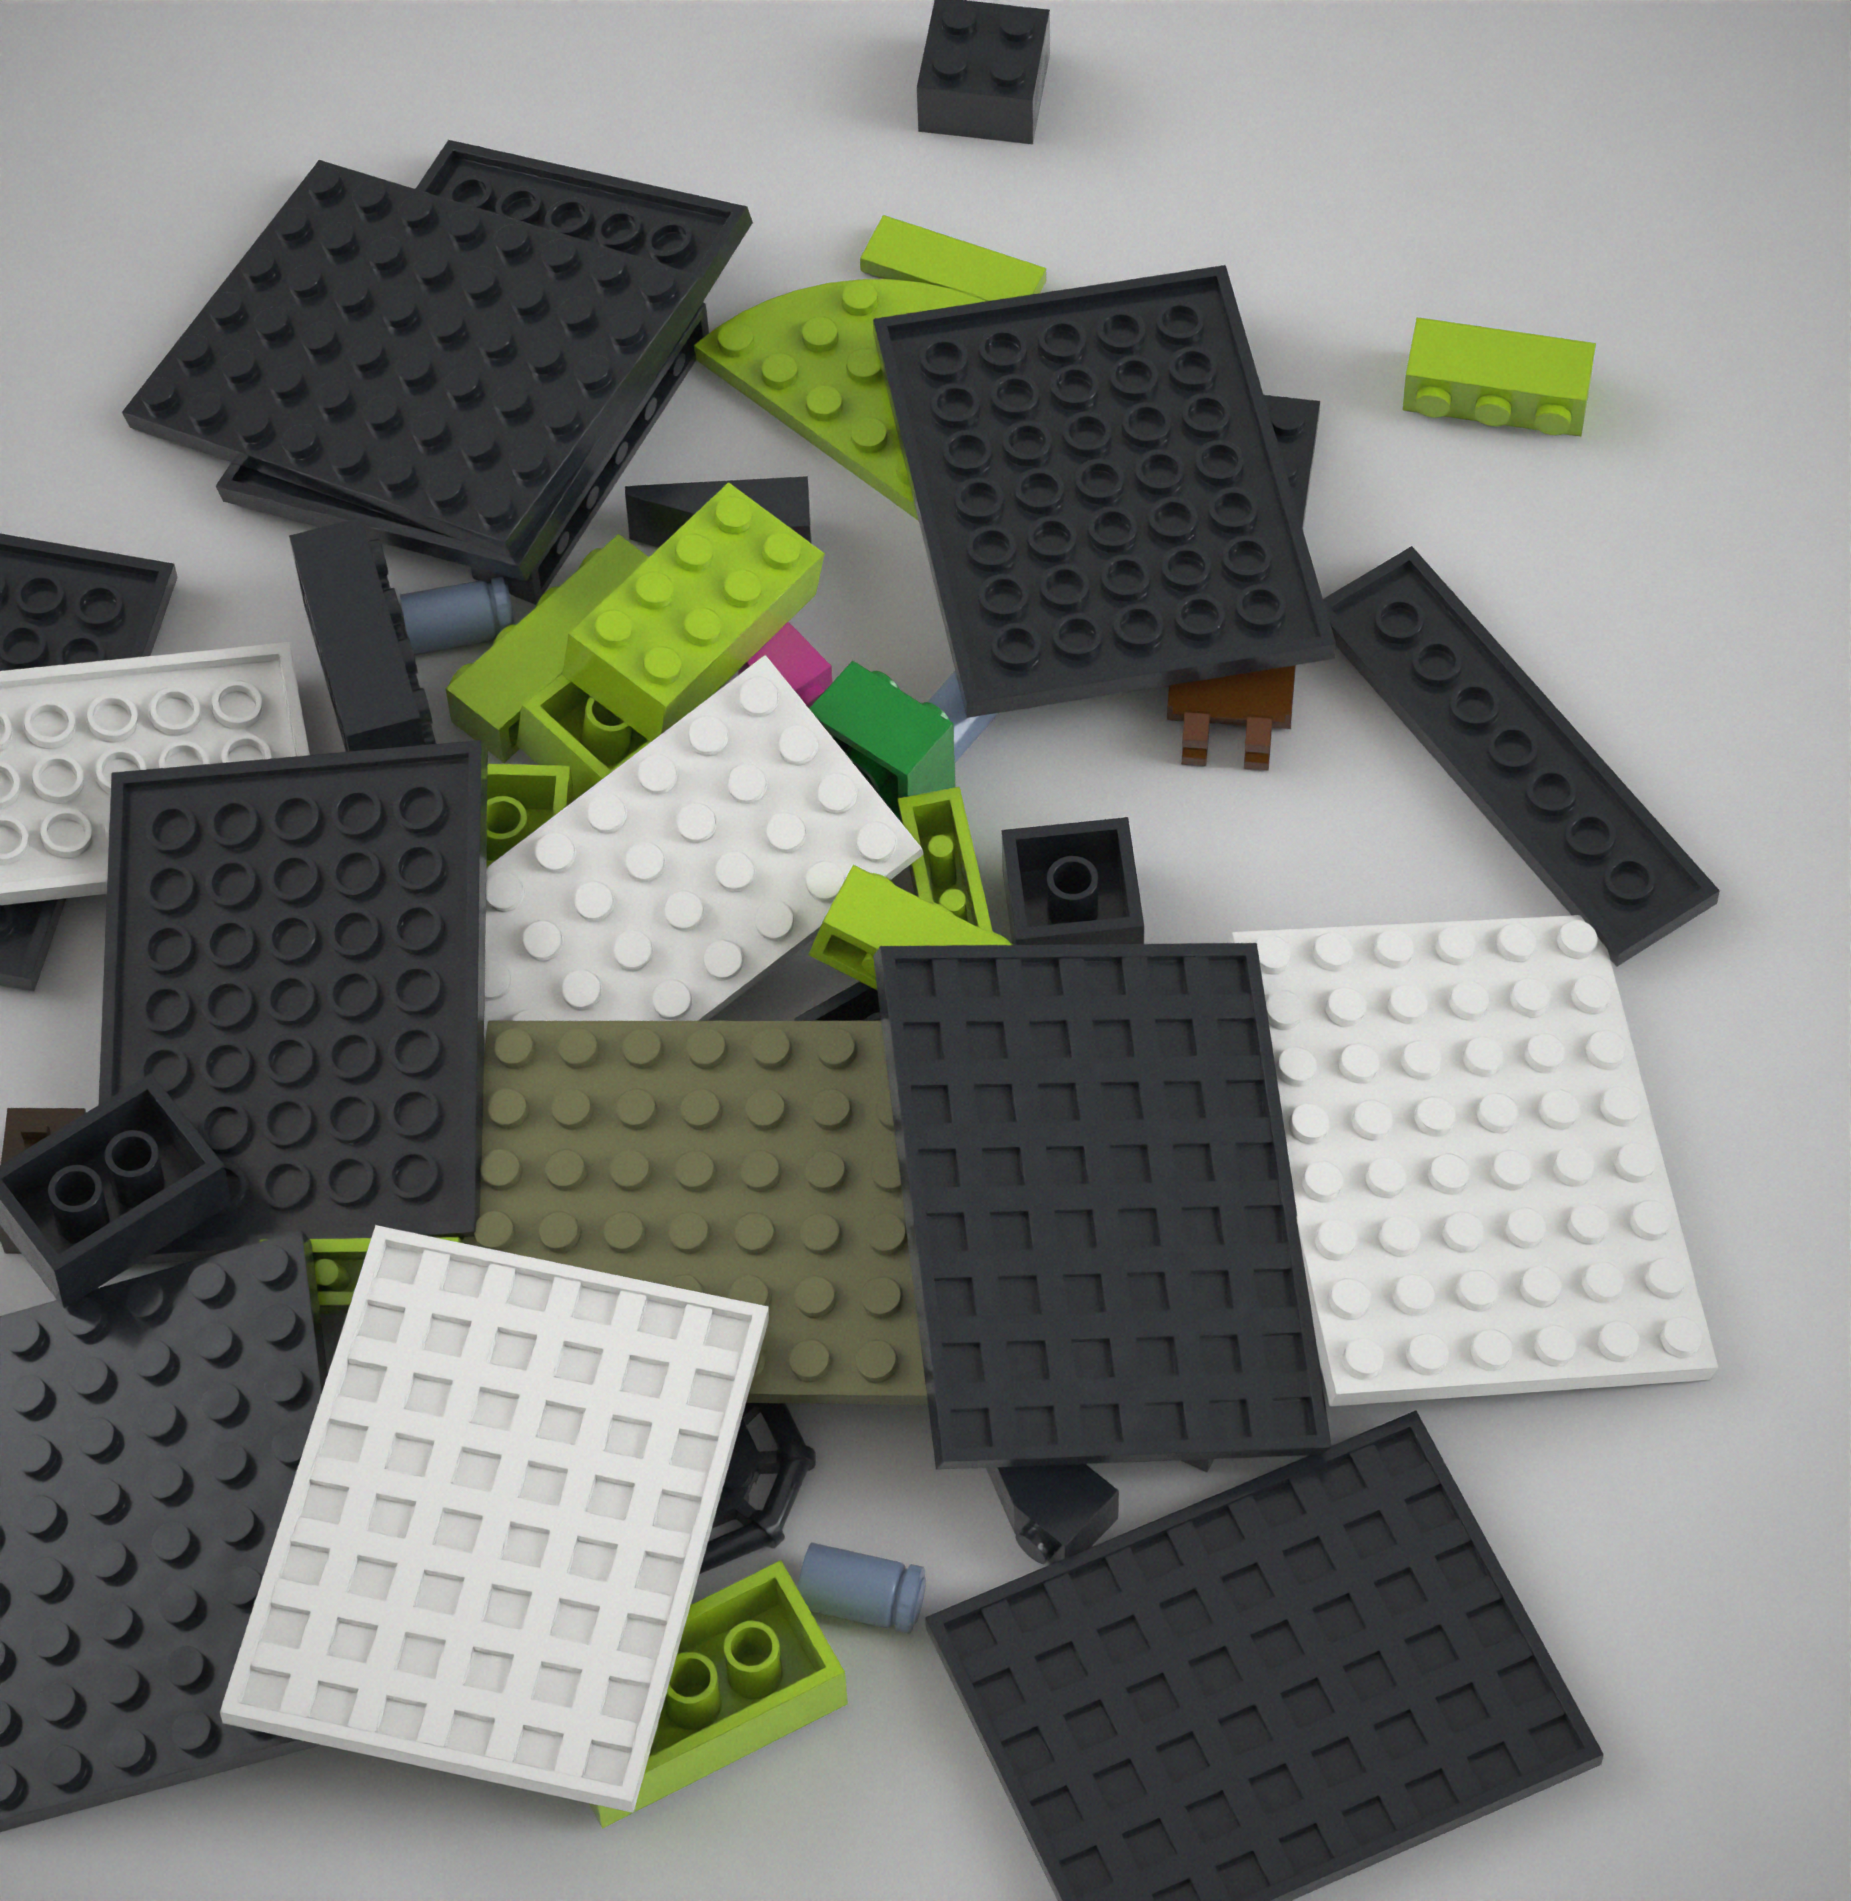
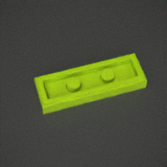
[860,215,1046,301]

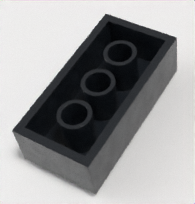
[289,517,436,752]

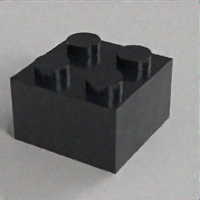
[917,0,1050,144]
[1001,817,1144,945]

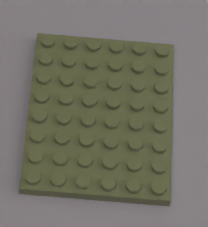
[463,1021,928,1405]

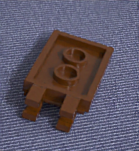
[1167,665,1296,771]

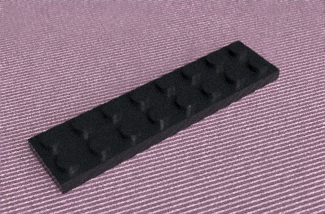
[1323,546,1720,967]

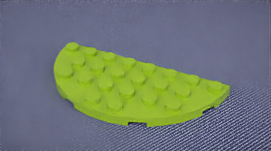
[694,279,986,521]

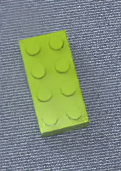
[562,482,825,742]
[589,1560,848,1829]

